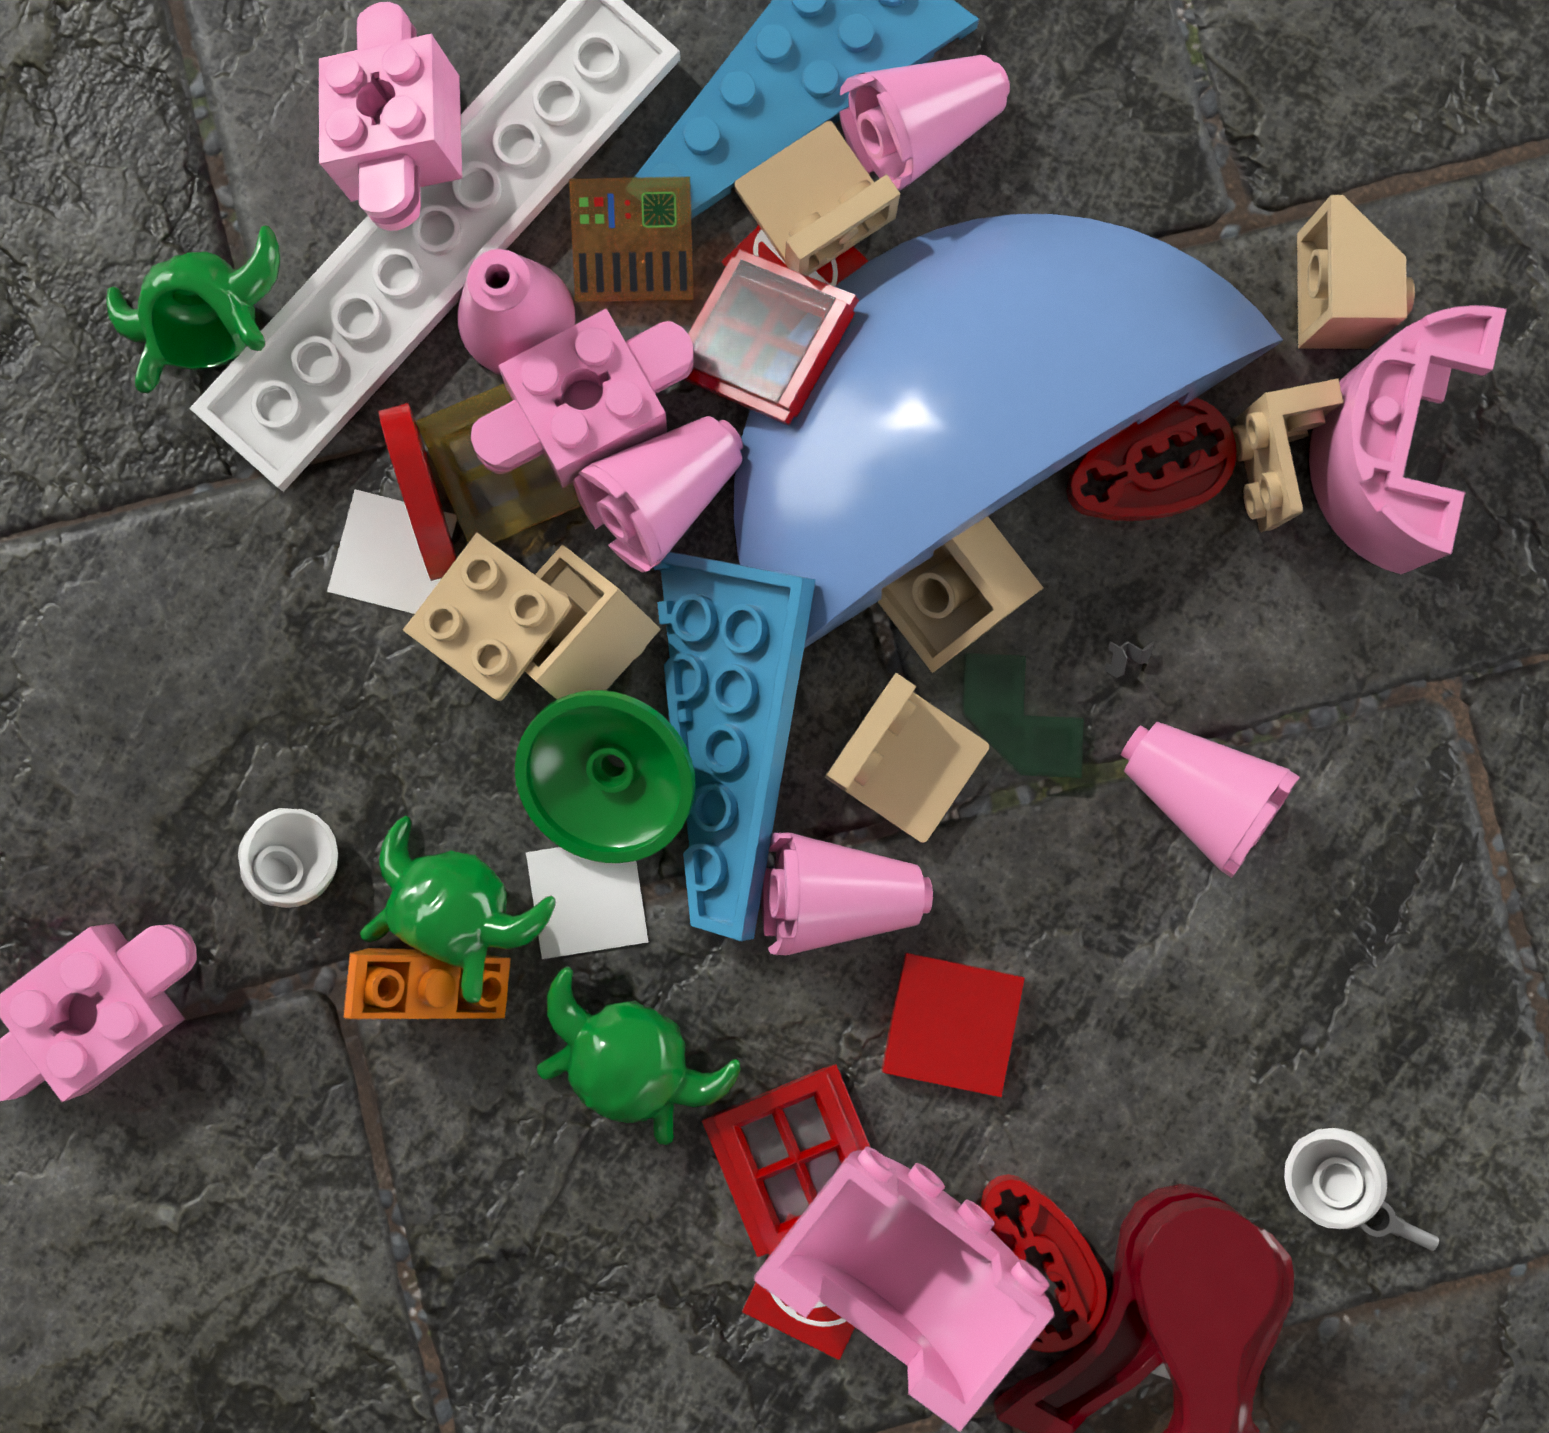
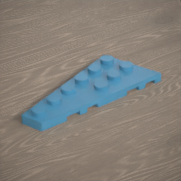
[625,0,979,231]
[654,551,816,941]

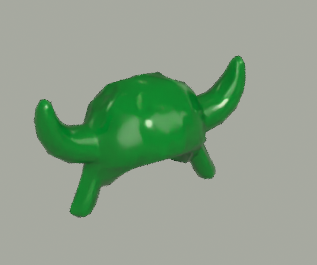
[106,225,280,394]
[360,816,556,1003]
[537,967,740,1145]

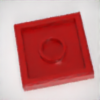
[881,952,1025,1097]

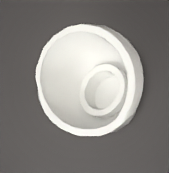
[238,808,338,908]
[1284,1128,1387,1229]

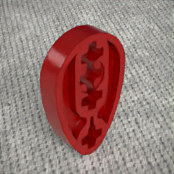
[1066,398,1237,521]
[379,403,457,581]
[980,1174,1107,1352]

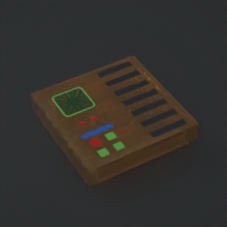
[569,176,694,302]

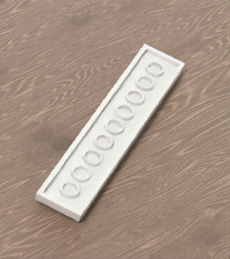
[189,0,680,492]

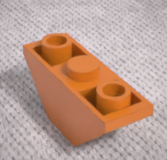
[344,948,511,1019]

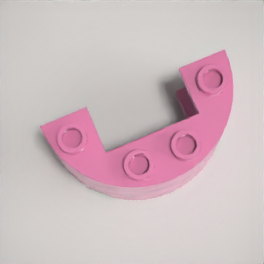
[1309,306,1506,575]
[754,1147,1054,1432]

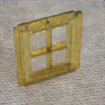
[416,383,581,544]

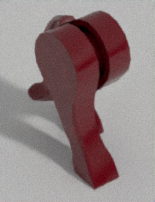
[993,1184,1294,1433]

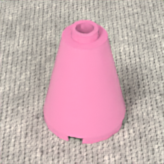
[839,55,1010,191]
[457,249,575,375]
[573,416,743,572]
[1121,722,1300,878]
[761,832,933,955]

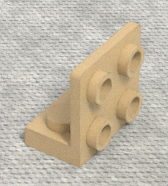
[735,121,900,276]
[1232,379,1344,532]
[403,533,572,701]
[825,673,989,842]

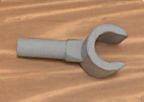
[1359,1201,1439,1251]

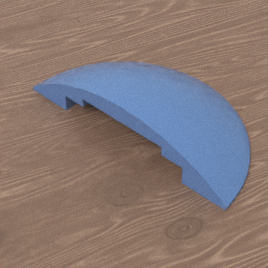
[734,214,1283,648]

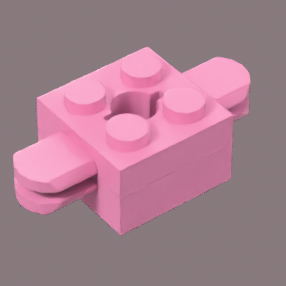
[319,2,462,231]
[471,309,693,489]
[0,923,197,1102]

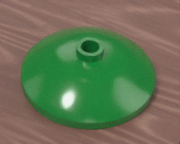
[515,690,695,863]

